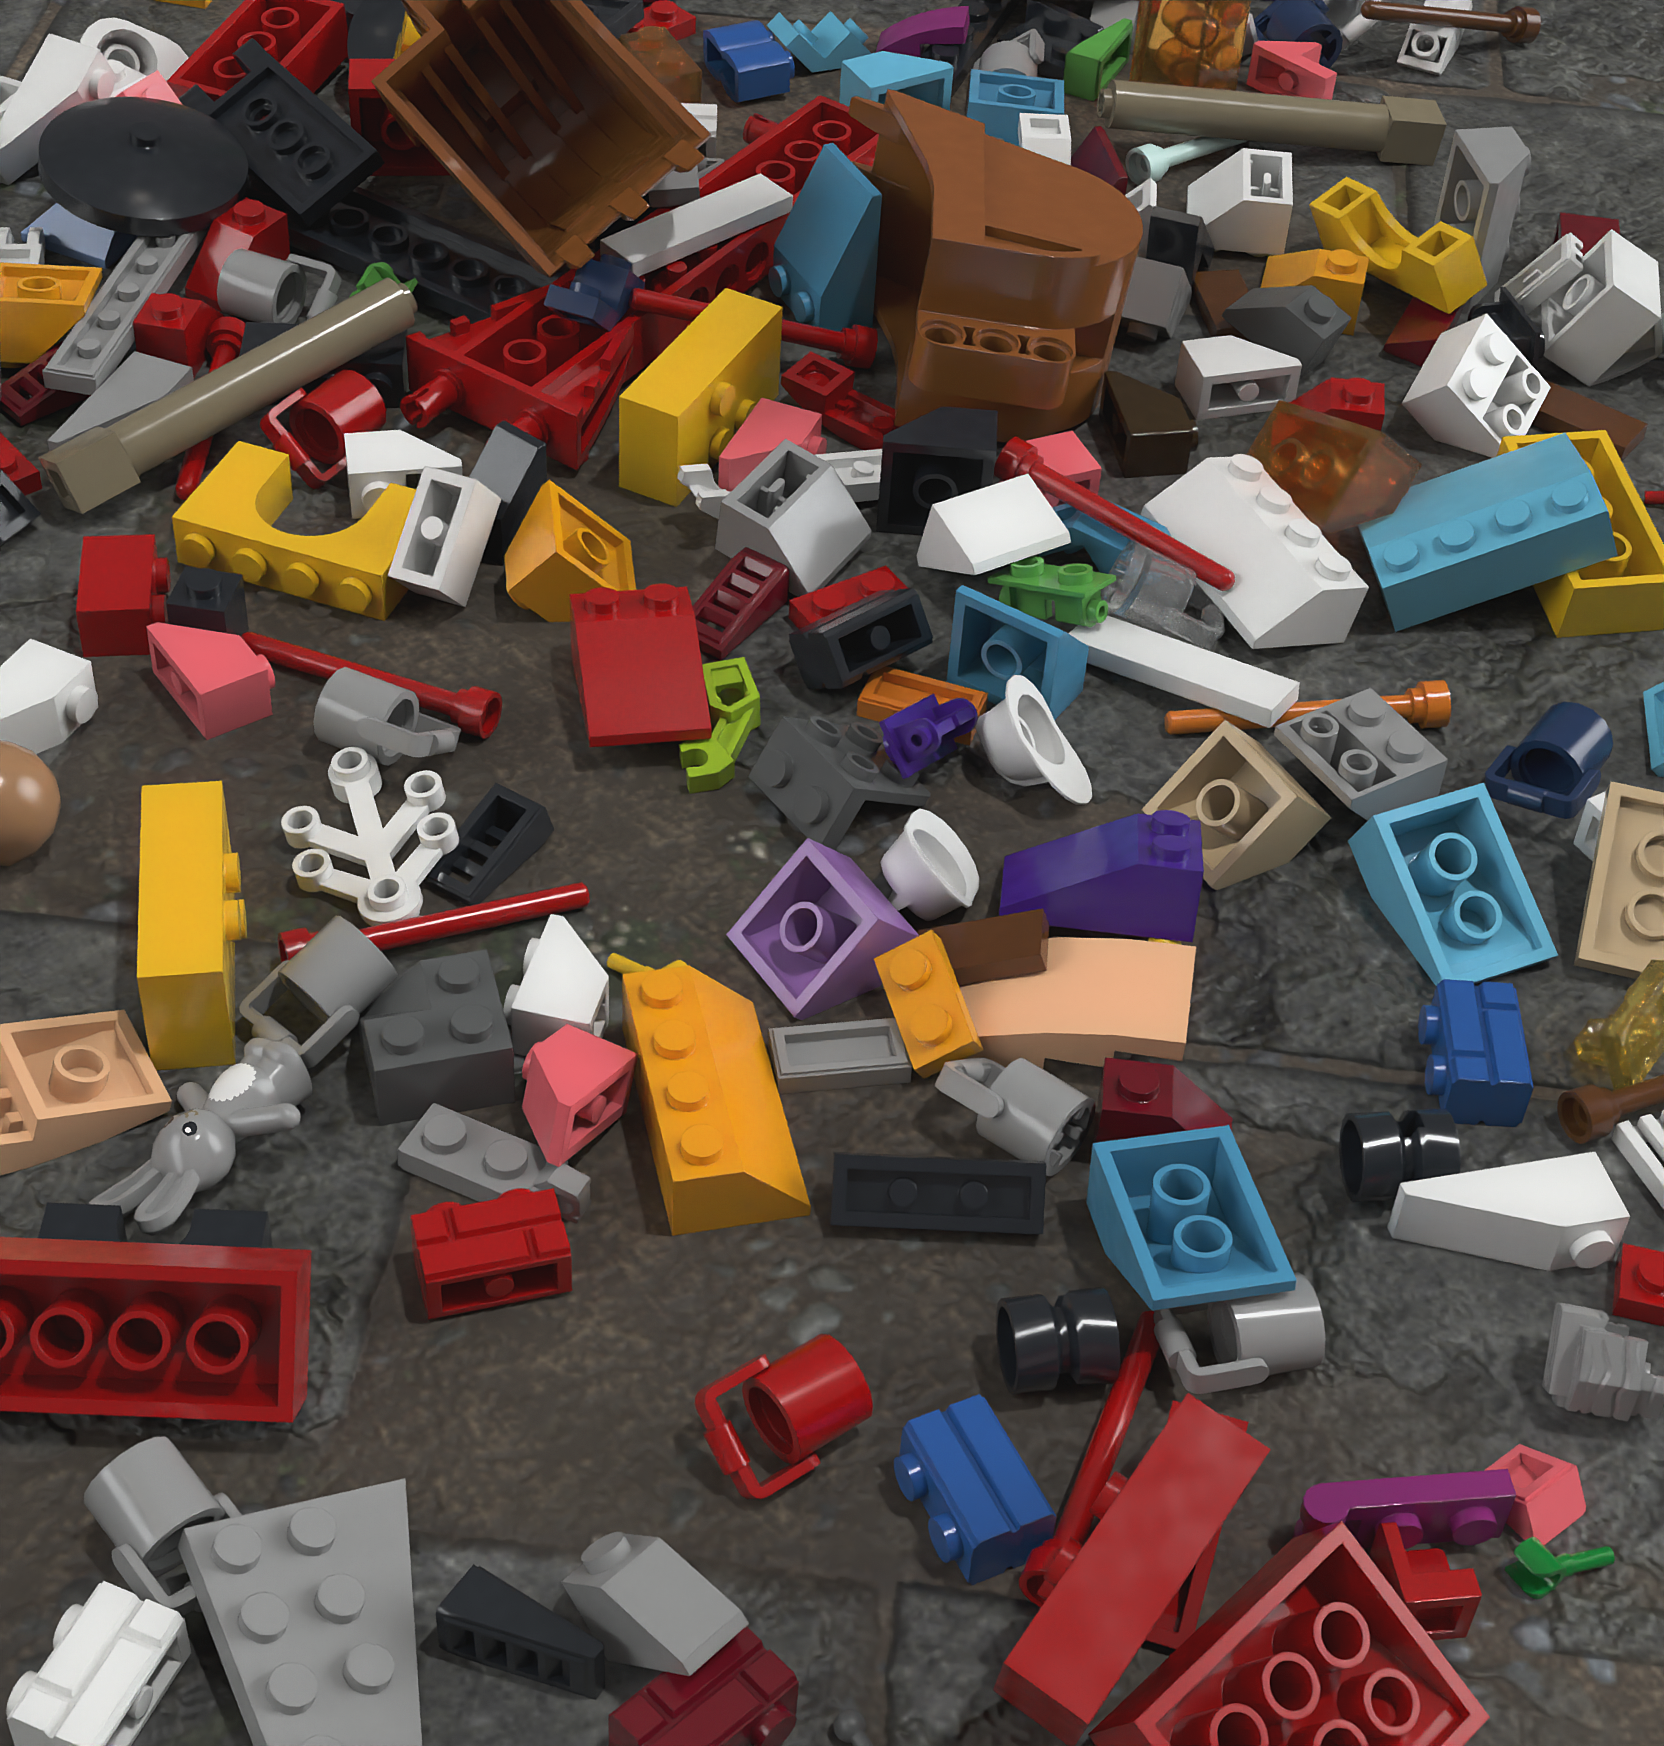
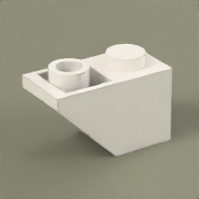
[344,430,463,519]
[503,914,609,1056]

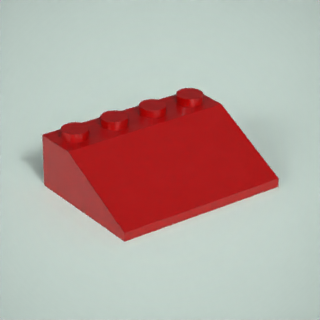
[1088,1521,1490,1746]

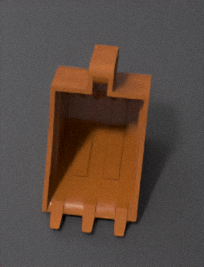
[371,0,711,278]
[848,89,1143,443]

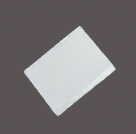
[916,474,1071,575]

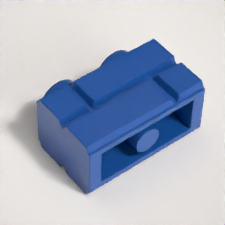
[1418,979,1534,1127]
[894,1394,1057,1585]

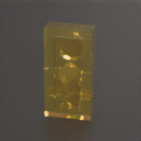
[1574,960,1664,1089]

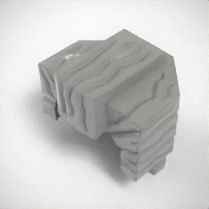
[1542,1303,1664,1421]

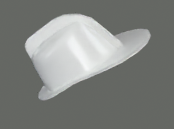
[80,17,189,81]
[975,675,1092,805]
[880,809,979,921]

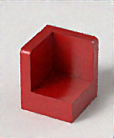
[1369,1522,1482,1641]

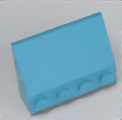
[1351,433,1618,632]

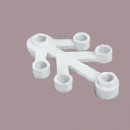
[281,747,459,926]

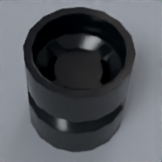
[1339,1109,1461,1202]
[996,1287,1120,1395]

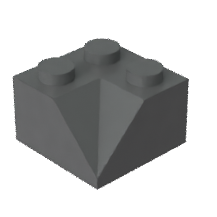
[357,949,516,1126]

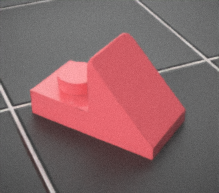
[1246,41,1337,100]

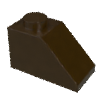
[1099,371,1198,478]

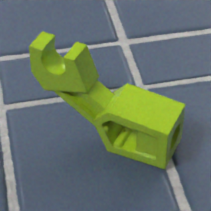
[679,657,761,794]

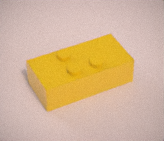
[619,288,783,507]
[1496,430,1664,638]
[137,781,247,1071]

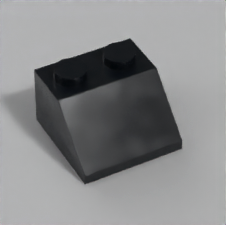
[876,406,998,536]

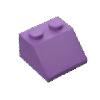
[726,838,919,1020]

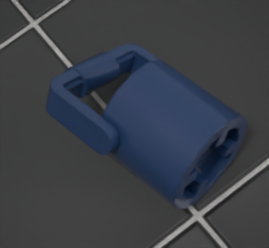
[1253,0,1343,69]
[1485,702,1613,819]

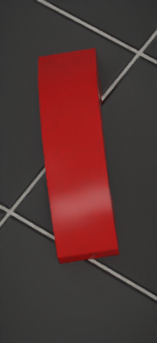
[780,351,899,450]

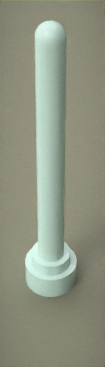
[1125,137,1247,186]

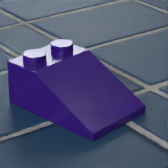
[999,810,1204,943]

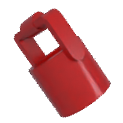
[260,370,386,489]
[695,1333,873,1499]

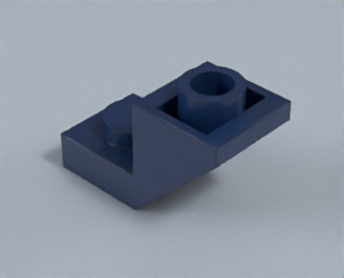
[544,254,645,332]

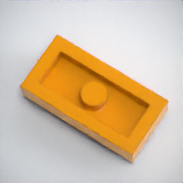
[874,930,983,1079]

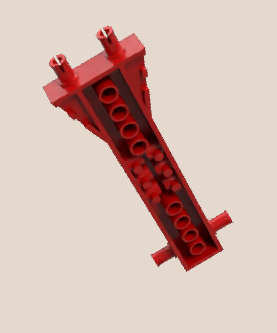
[400,95,879,471]

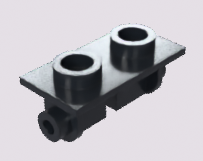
[1468,287,1545,370]

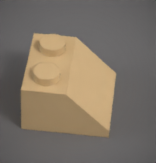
[1141,720,1331,890]

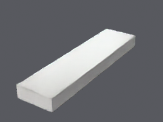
[600,173,793,277]
[1068,615,1300,728]

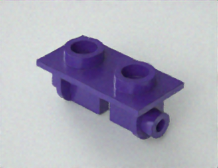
[879,694,978,779]

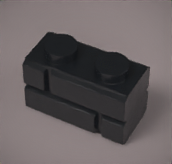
[789,588,933,689]

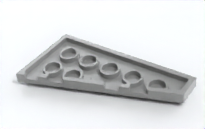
[178,1478,422,1746]

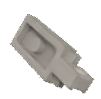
[397,1103,591,1223]

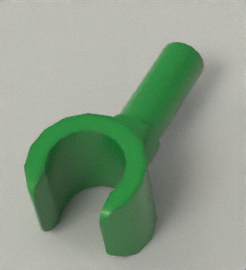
[1504,1537,1615,1599]

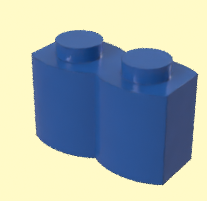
[703,20,795,102]

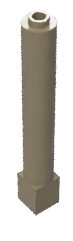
[1097,79,1447,166]
[38,278,417,514]

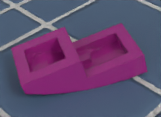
[875,6,970,57]

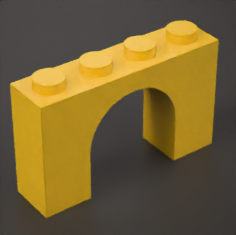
[172,441,416,621]

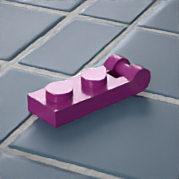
[1291,1469,1516,1550]

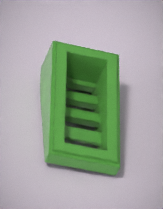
[1063,18,1133,101]

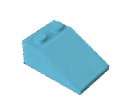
[1348,783,1558,986]

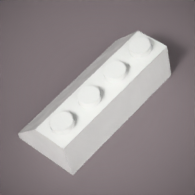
[1140,454,1369,649]

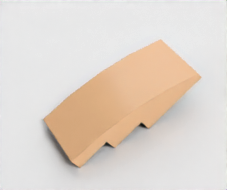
[959,937,1196,1069]
[0,1009,172,1176]

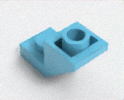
[766,11,872,72]

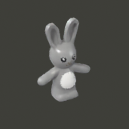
[89,1038,312,1236]

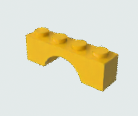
[1309,177,1488,314]

